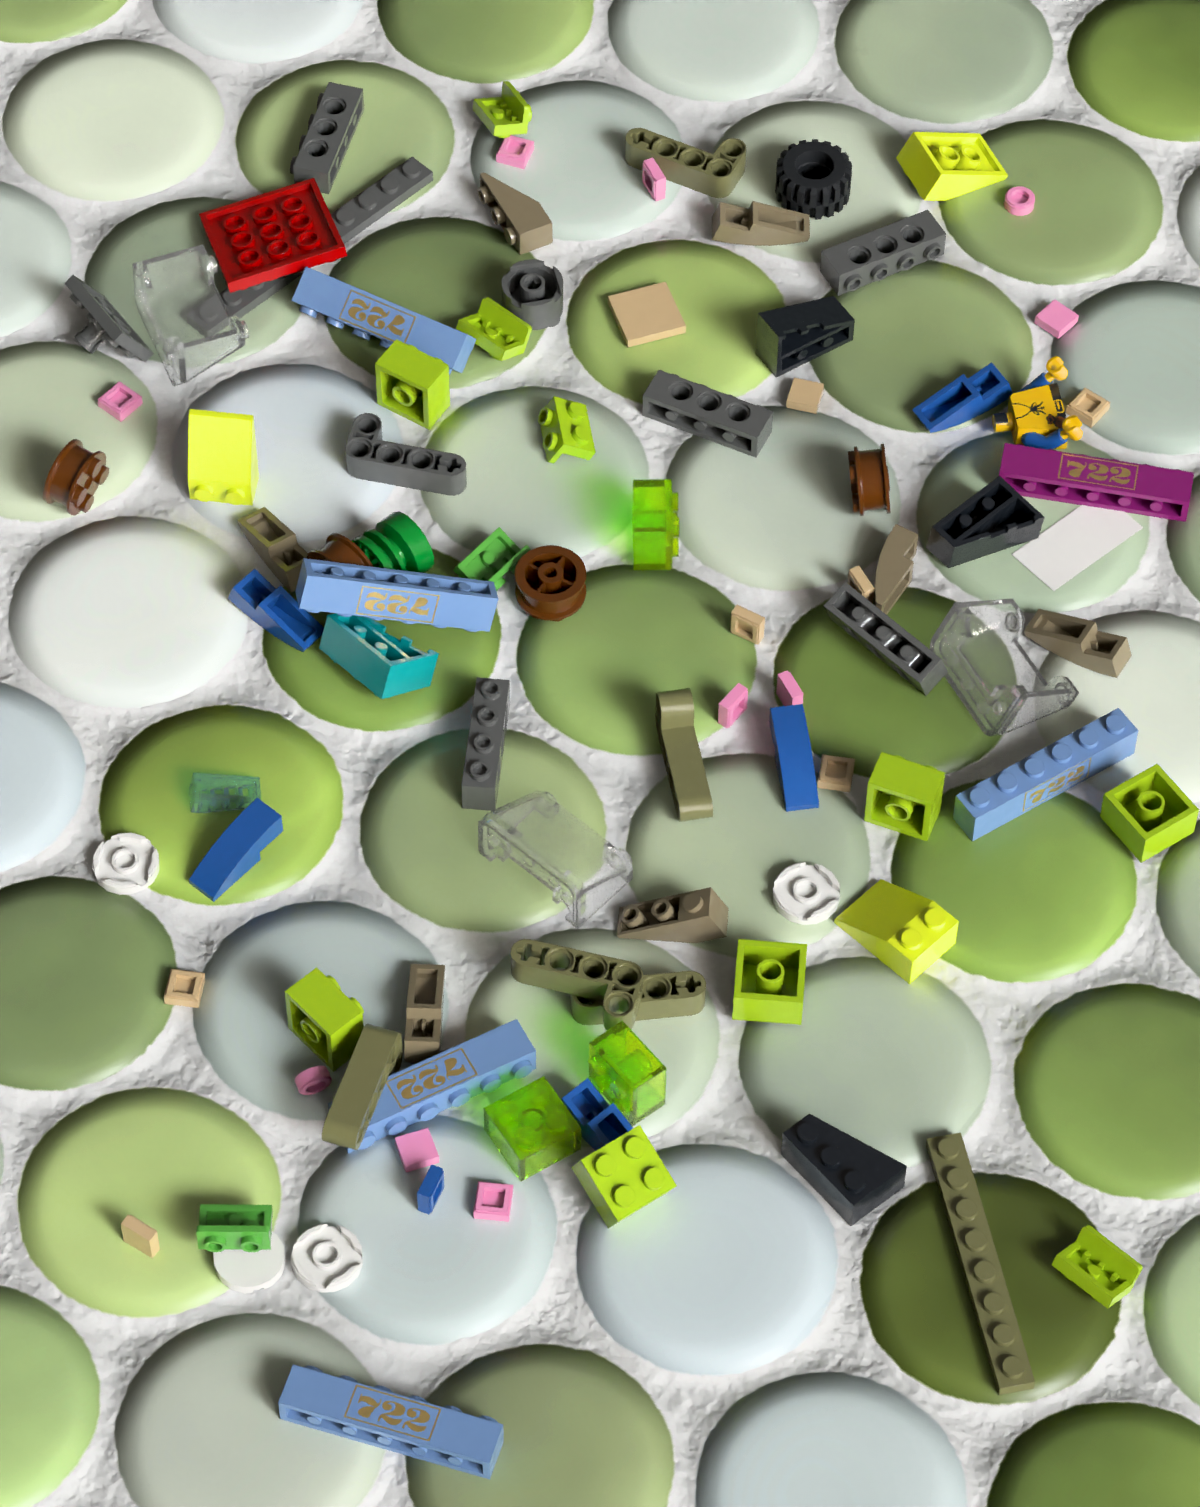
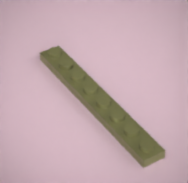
[926,1132,1035,1395]

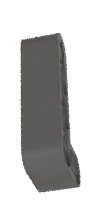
[345,413,467,496]

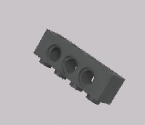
[290,82,364,194]
[820,210,946,296]
[642,370,773,458]
[824,582,948,696]
[461,677,510,811]

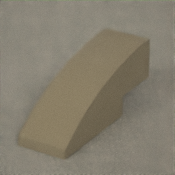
[712,201,810,246]
[237,507,308,592]
[873,524,918,615]
[1024,609,1132,678]
[404,964,445,1063]

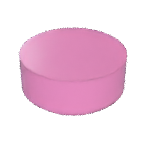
[1004,186,1035,216]
[295,1066,332,1095]

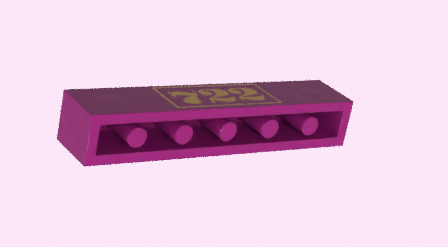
[999,443,1194,522]

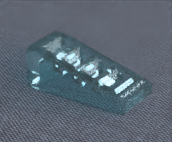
[189,773,261,813]

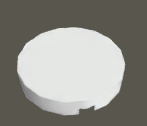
[92,833,159,895]
[772,862,840,925]
[291,1224,363,1293]
[213,1231,285,1294]

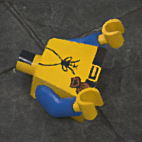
[992,356,1083,450]

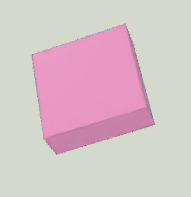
[496,135,534,169]
[642,158,666,201]
[1034,299,1079,339]
[97,381,143,422]
[776,670,804,706]
[718,683,748,728]
[394,1128,439,1173]
[474,1181,513,1222]

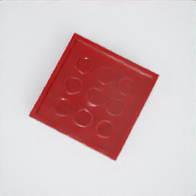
[199,178,347,293]

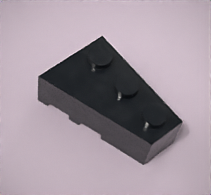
[756,296,855,378]
[926,476,1045,568]
[781,1114,907,1226]

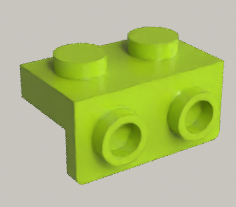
[472,81,532,138]
[456,297,532,361]
[538,396,596,464]
[1052,1224,1143,1309]

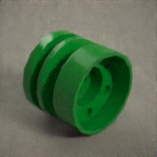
[351,511,434,573]

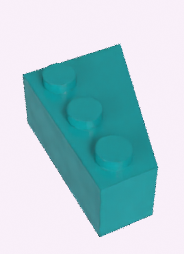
[319,613,439,699]

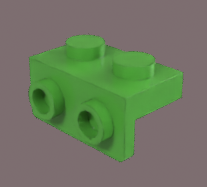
[453,527,531,591]
[196,1204,273,1252]

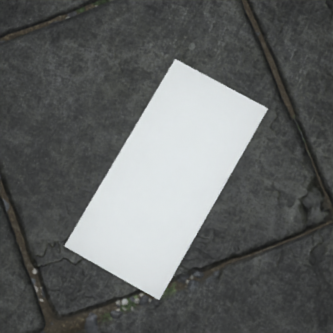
[1012,505,1143,591]

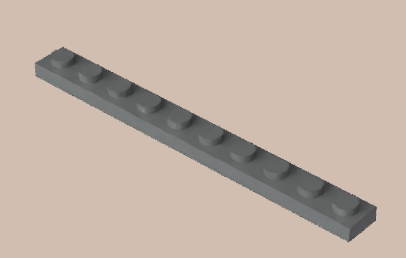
[188,156,433,340]

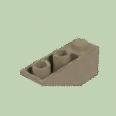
[477,172,553,255]
[617,887,729,943]

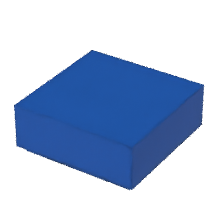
[417,1164,444,1215]

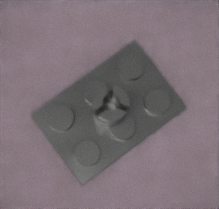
[65,275,154,362]

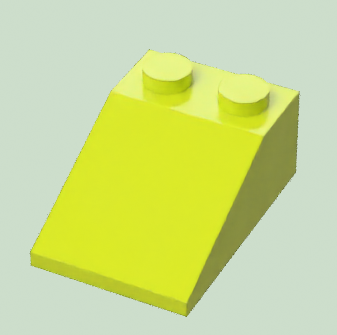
[896,132,1008,201]
[188,409,259,506]
[834,879,959,984]

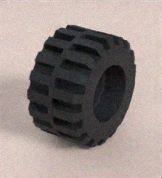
[775,139,852,220]

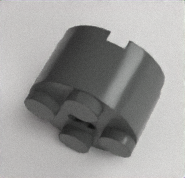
[502,259,563,330]

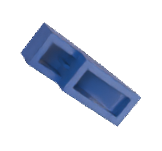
[912,362,1013,433]
[228,568,324,652]
[769,704,819,812]
[189,798,283,902]
[554,1078,633,1151]

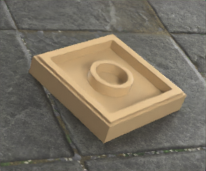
[608,282,686,348]

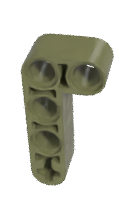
[625,128,746,198]
[655,688,713,822]
[511,939,643,1035]
[569,971,706,1025]
[322,1024,403,1150]

